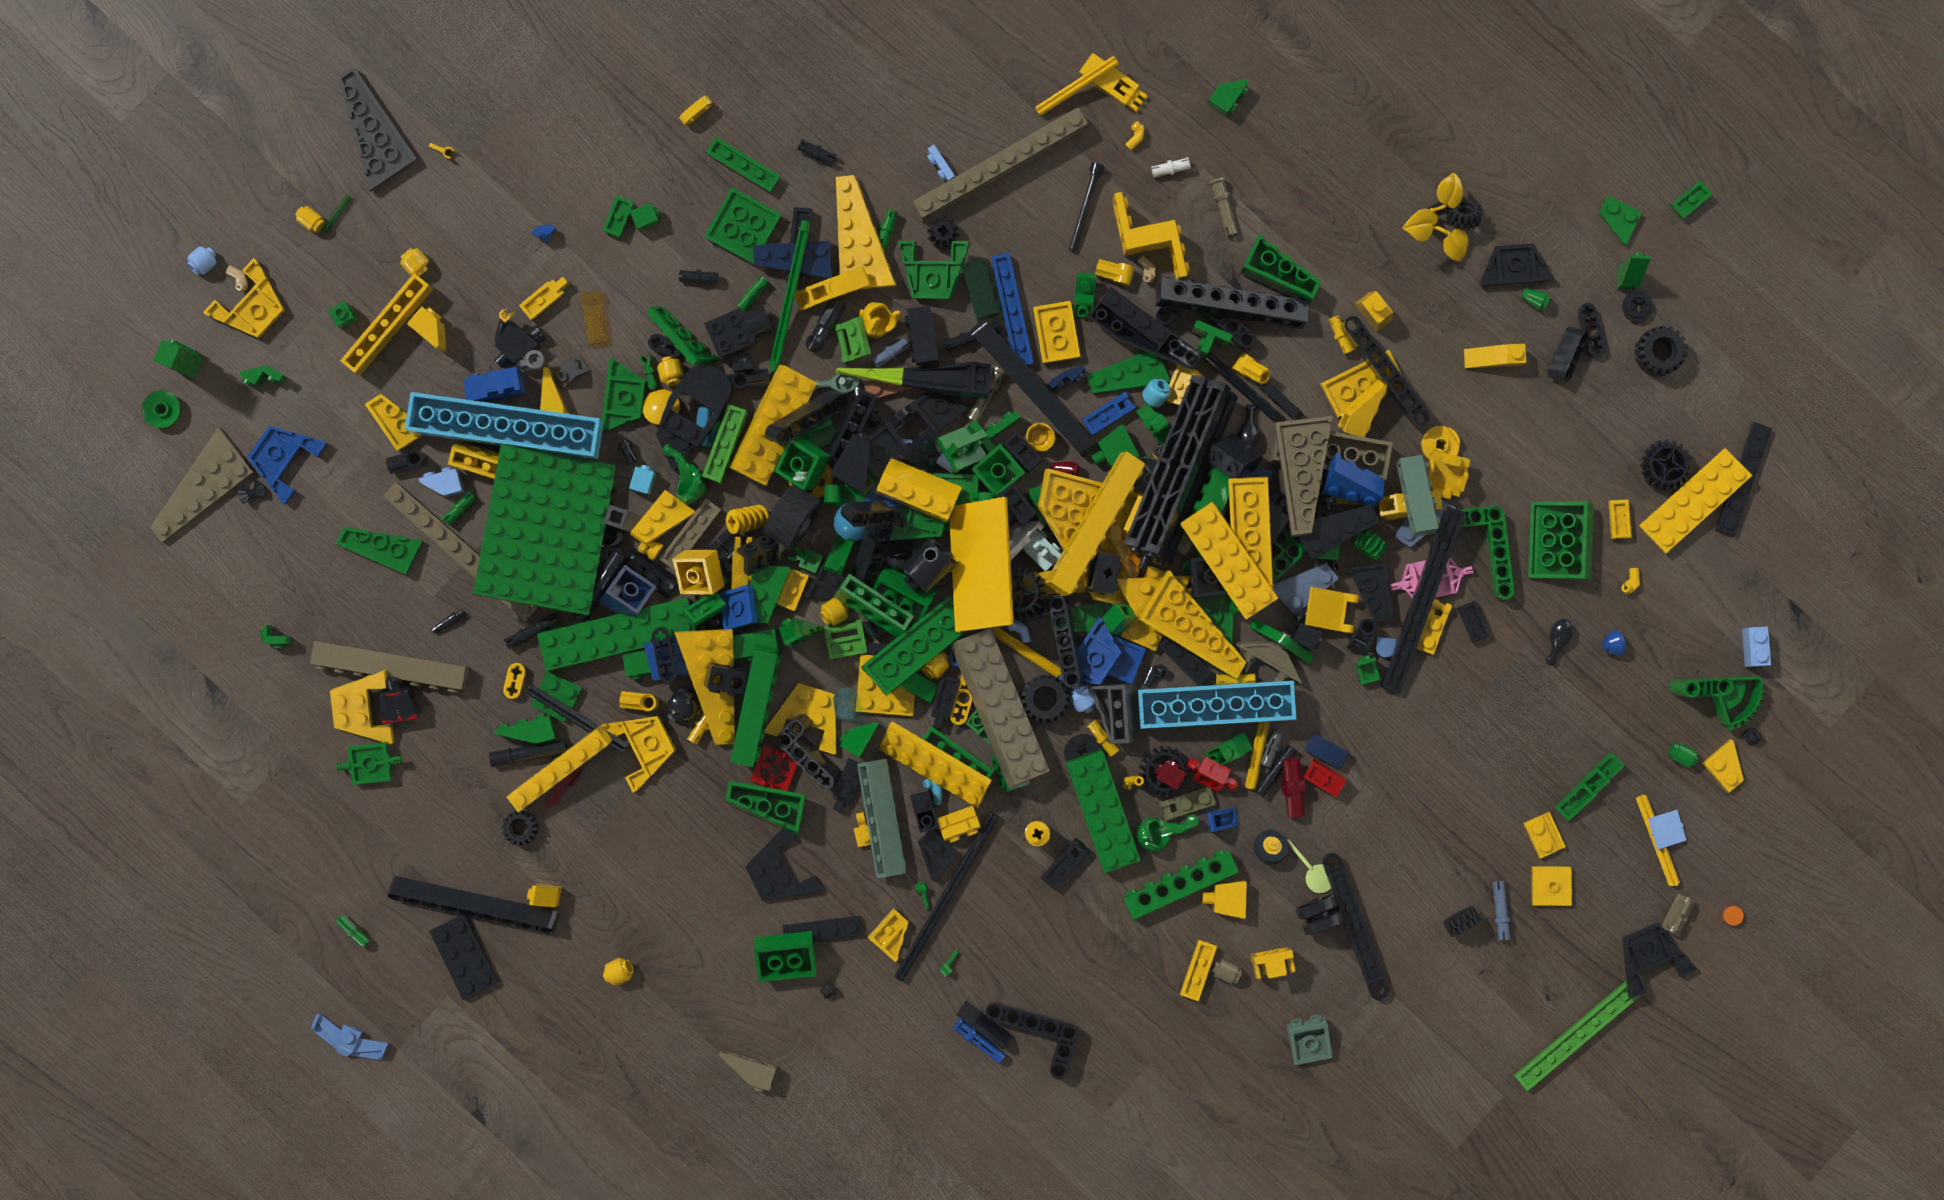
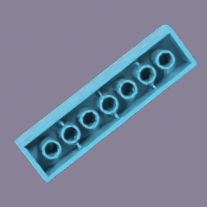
[1138,681,1296,729]

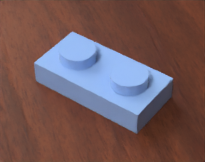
[927,145,955,182]

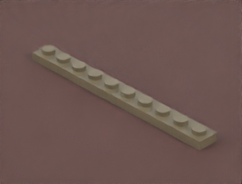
[383,482,539,622]

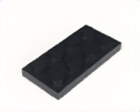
[429,915,499,1000]

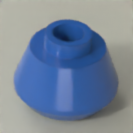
[1602,630,1626,655]

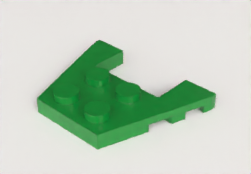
[898,241,971,299]
[889,508,945,541]

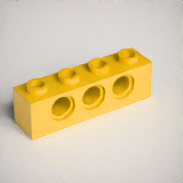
[448,441,499,478]

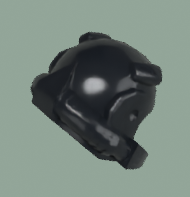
[667,687,703,726]

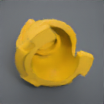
[859,302,901,339]

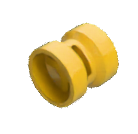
[637,541,664,561]

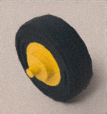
[1254,830,1288,865]

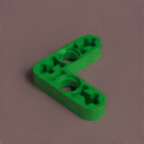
[1249,619,1314,665]

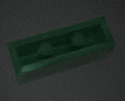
[962,258,1001,322]

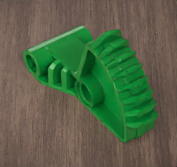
[1669,676,1767,731]

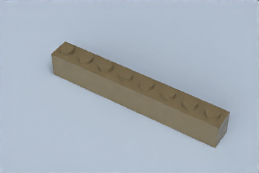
[310,641,469,693]

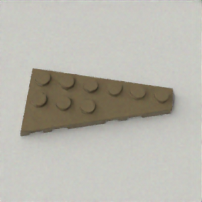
[1275,416,1333,537]
[150,427,255,543]

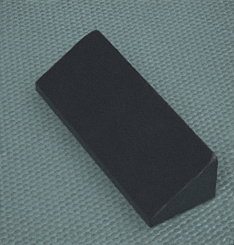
[622,548,678,598]

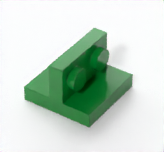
[1191,320,1232,359]
[936,425,987,473]

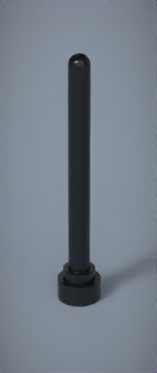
[1069,162,1105,252]

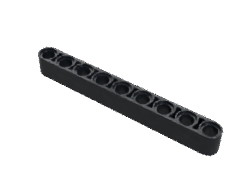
[969,318,1097,458]
[387,876,560,934]

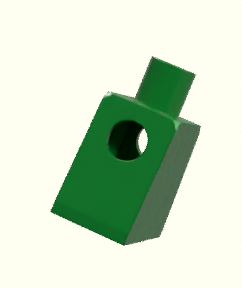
[1091,424,1140,468]

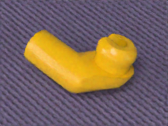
[1126,121,1145,151]

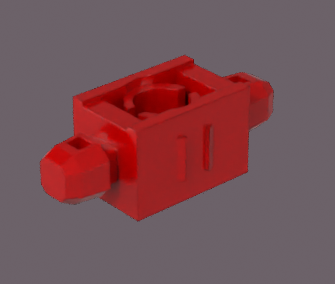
[1186,756,1238,792]

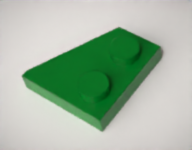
[1598,195,1642,246]

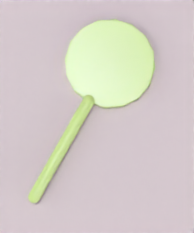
[1287,840,1331,893]

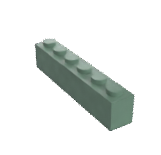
[857,759,906,878]

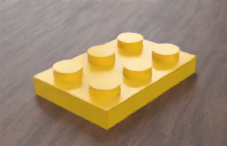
[1033,301,1080,364]

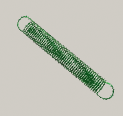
[320,190,353,237]

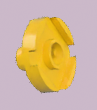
[1421,426,1460,460]

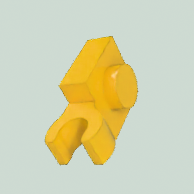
[854,812,871,847]

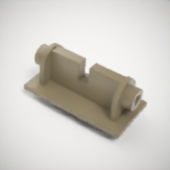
[1661,893,1695,936]

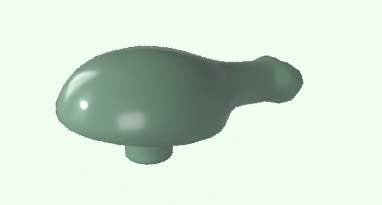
[814,373,860,394]

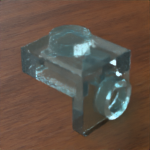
[833,688,857,719]

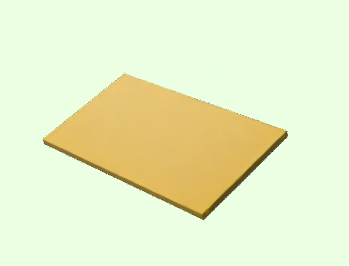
[950,497,1014,633]

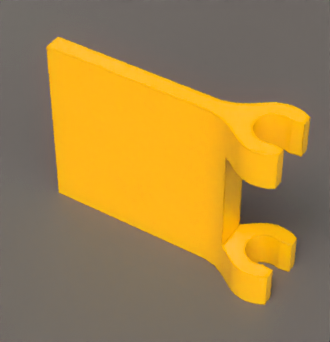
[1305,587,1359,633]

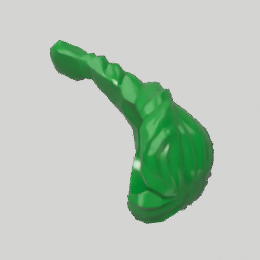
[662,444,707,504]
[1137,815,1200,852]

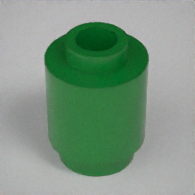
[1667,742,1699,768]

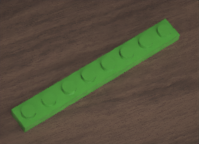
[1513,981,1642,1091]

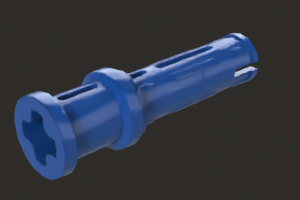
[952,1018,1006,1064]

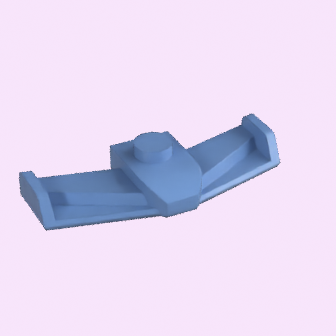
[311,1012,390,1061]

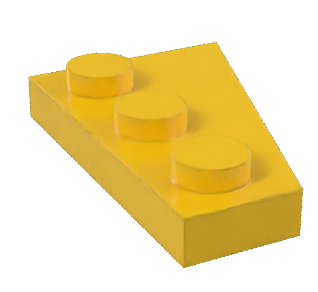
[365,394,424,452]
[630,490,696,545]

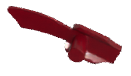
[545,764,584,808]

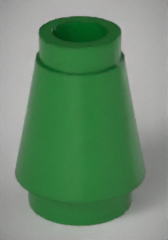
[1521,288,1551,311]

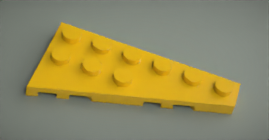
[836,175,897,290]
[1138,570,1246,679]
[674,629,735,745]

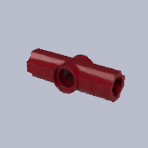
[1282,757,1306,818]

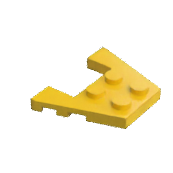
[203,258,285,338]
[330,670,394,744]
[765,683,837,755]
[602,716,676,793]

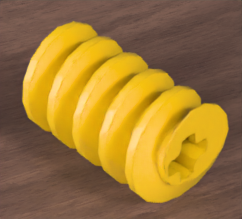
[726,505,769,534]
[1025,821,1050,846]

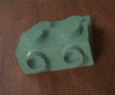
[1287,1015,1333,1065]

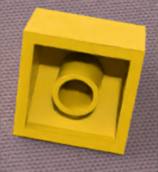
[407,306,447,354]

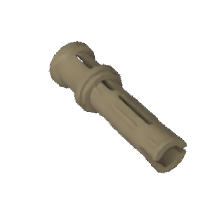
[1209,177,1238,236]
[967,366,1007,422]

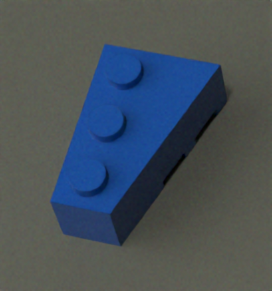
[463,367,527,402]
[1322,453,1385,508]

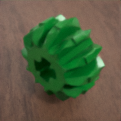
[1353,530,1387,560]

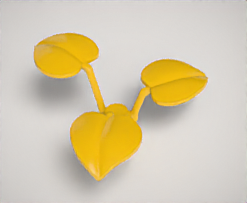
[1402,173,1468,261]

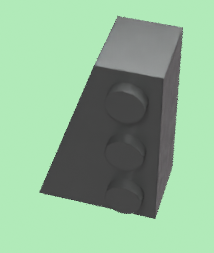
[1089,683,1136,744]

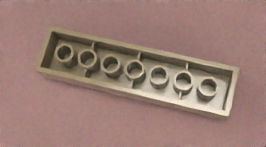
[950,628,1049,788]

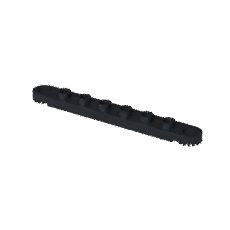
[1322,853,1389,1000]

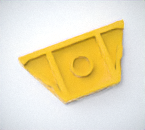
[1116,576,1190,617]

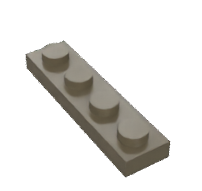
[659,499,722,571]

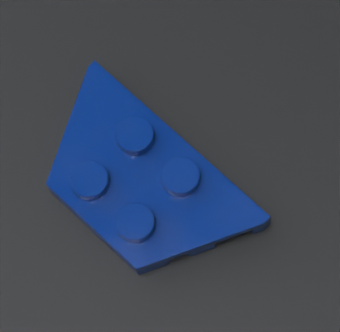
[1059,617,1122,685]

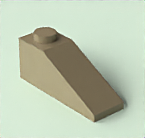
[719,1050,777,1093]

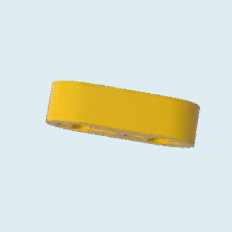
[679,95,713,126]
[503,663,527,699]

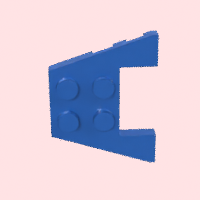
[247,426,328,505]

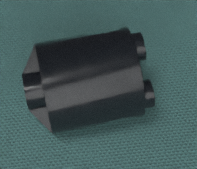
[901,537,957,594]

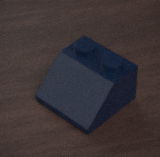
[599,565,657,616]

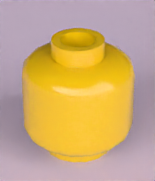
[400,247,429,276]
[657,356,684,386]
[819,598,849,626]
[921,652,949,679]
[603,958,633,986]

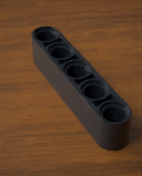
[765,390,849,445]

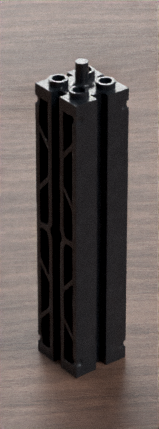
[1124,374,1238,570]

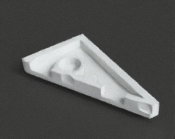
[1009,521,1044,561]

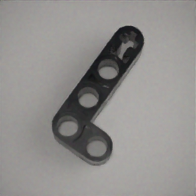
[776,714,841,789]

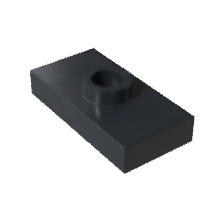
[1457,600,1491,643]

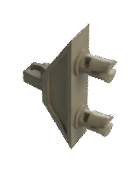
[1236,631,1302,684]

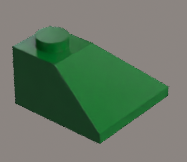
[971,444,1026,498]
[839,722,880,758]

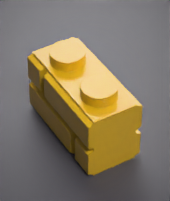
[937,805,981,843]

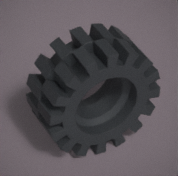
[1446,197,1483,231]
[502,810,539,845]
[1443,906,1481,937]

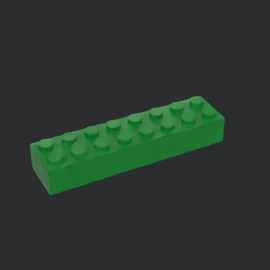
[537,598,697,672]

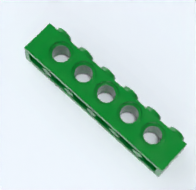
[1123,849,1239,920]

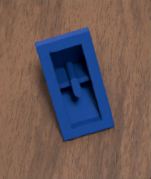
[1206,807,1239,832]

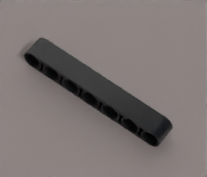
[1341,316,1431,427]

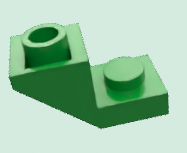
[1073,272,1096,318]
[238,365,288,387]

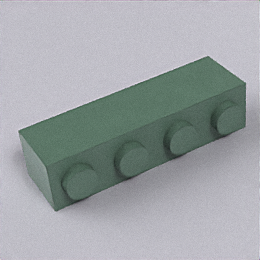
[1396,455,1440,537]

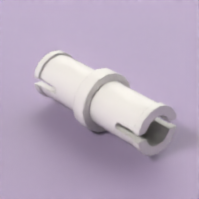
[1151,157,1191,178]

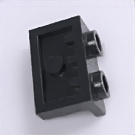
[737,535,779,576]

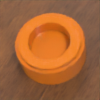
[1722,906,1744,926]

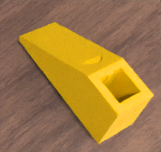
[1338,380,1387,437]
[1379,491,1443,521]

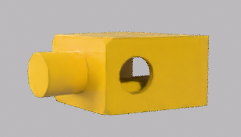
[1354,291,1393,332]
[1202,880,1247,919]

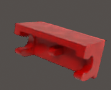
[1303,758,1346,797]

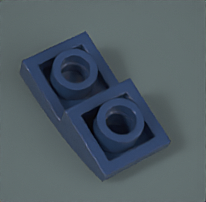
[1047,366,1086,391]
[1304,733,1350,769]

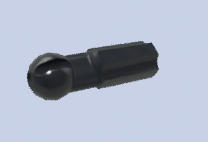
[805,298,846,352]

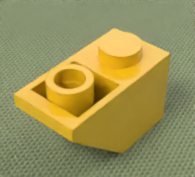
[527,883,562,907]

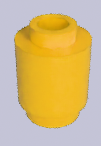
[295,206,325,233]

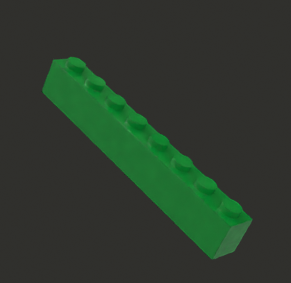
[622,629,780,680]

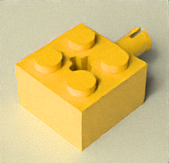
[672,550,725,599]

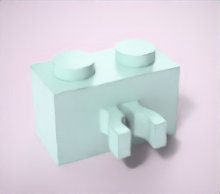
[1022,530,1062,572]

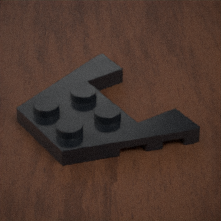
[745,829,822,901]
[1622,923,1697,999]

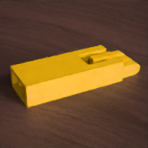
[1079,53,1148,112]

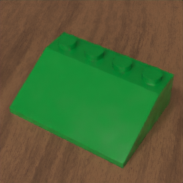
[1528,501,1594,580]

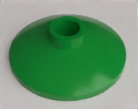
[142,390,181,428]

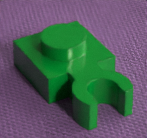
[788,547,825,575]

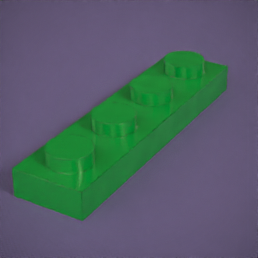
[706,137,781,193]

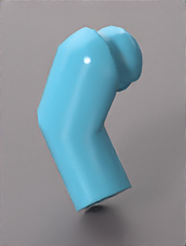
[923,779,943,805]

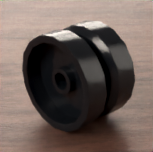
[1295,894,1345,935]

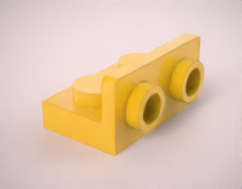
[1166,365,1203,406]

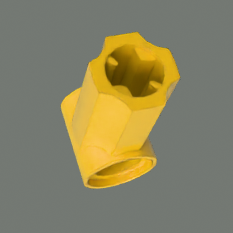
[1095,259,1135,287]
[1231,353,1271,385]
[619,691,660,711]

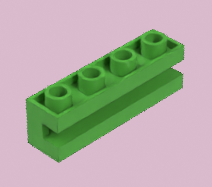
[702,404,748,485]

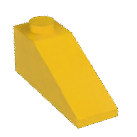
[1464,344,1526,369]
[540,367,569,414]

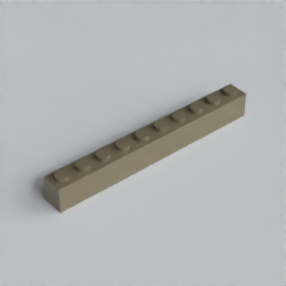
[913,108,1088,222]

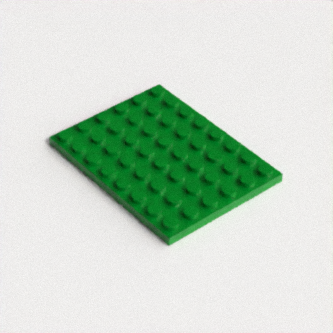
[473,443,616,616]

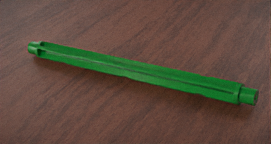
[769,220,810,372]

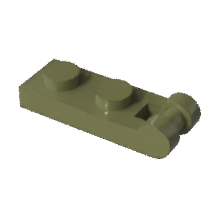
[1159,787,1216,821]

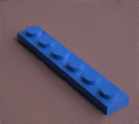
[991,253,1034,366]

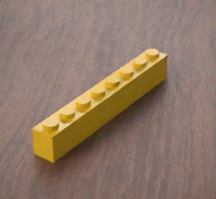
[1045,451,1145,596]

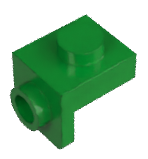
[260,625,291,648]
[1355,655,1380,685]

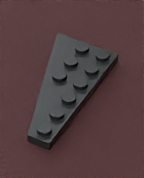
[338,66,418,192]

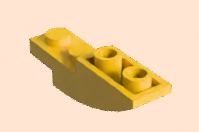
[795,267,870,311]

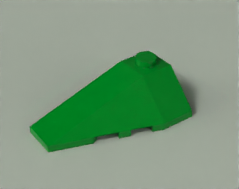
[779,617,824,648]

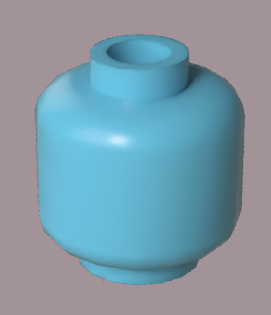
[1142,379,1171,407]

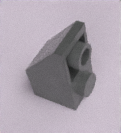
[604,505,643,533]

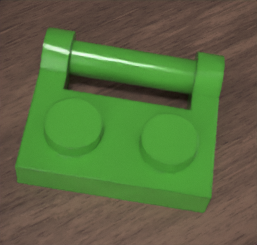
[834,317,871,364]
[824,619,868,660]

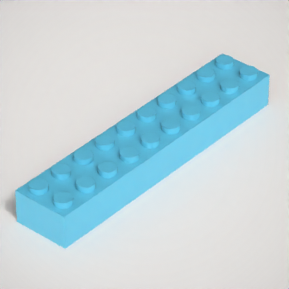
[404,392,604,460]

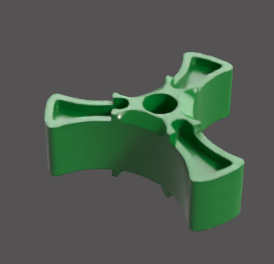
[1136,403,1170,448]

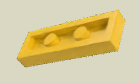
[1180,939,1217,1001]

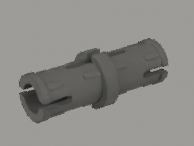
[1260,728,1285,768]

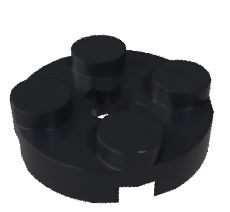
[1064,734,1102,761]

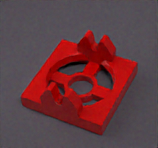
[750,744,798,791]

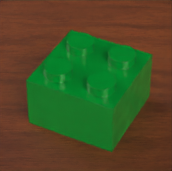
[774,437,831,491]

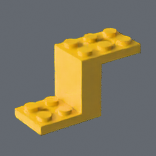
[1112,192,1189,281]

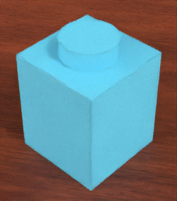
[629,465,656,495]

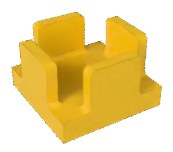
[1426,450,1470,499]
[1250,947,1295,979]

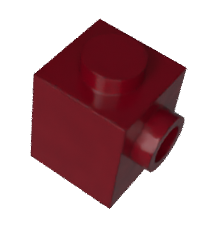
[1155,760,1186,790]

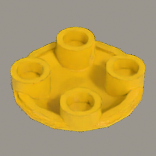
[642,389,680,425]

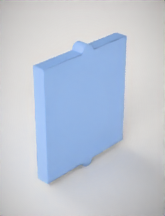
[1648,810,1686,849]

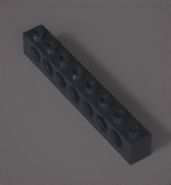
[1155,277,1309,329]

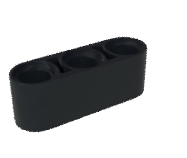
[1548,327,1589,383]

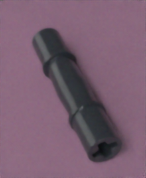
[572,550,627,622]
[489,739,568,767]

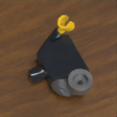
[494,308,545,371]

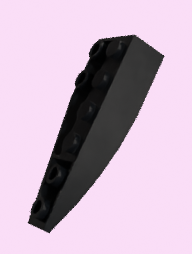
[1088,287,1203,371]

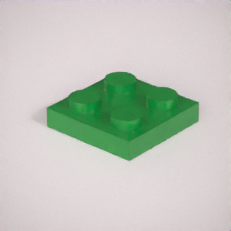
[530,671,583,722]

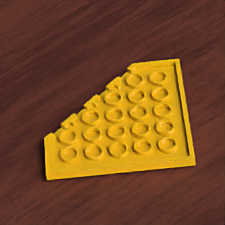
[1038,469,1144,606]

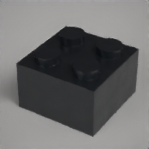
[1188,557,1228,597]

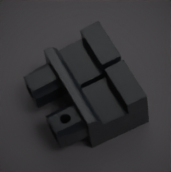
[705,529,745,574]

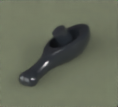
[1238,404,1260,448]
[601,527,624,548]
[1545,619,1573,665]

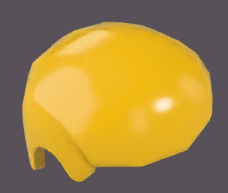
[1026,423,1055,452]

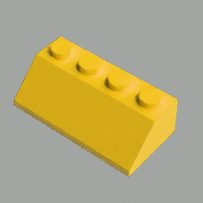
[876,458,962,523]

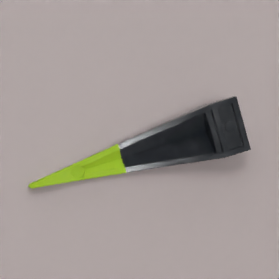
[836,362,991,399]

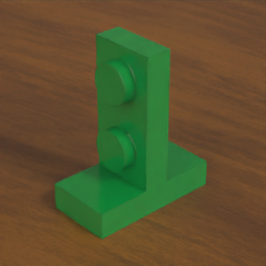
[970,411,1020,453]

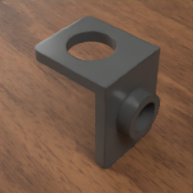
[552,355,590,388]

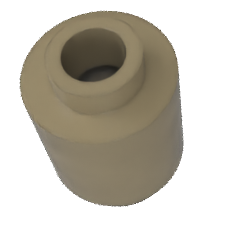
[1212,959,1242,984]

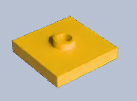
[1531,866,1572,906]

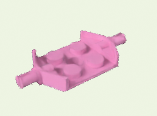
[1389,557,1473,599]

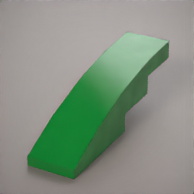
[1555,751,1625,821]

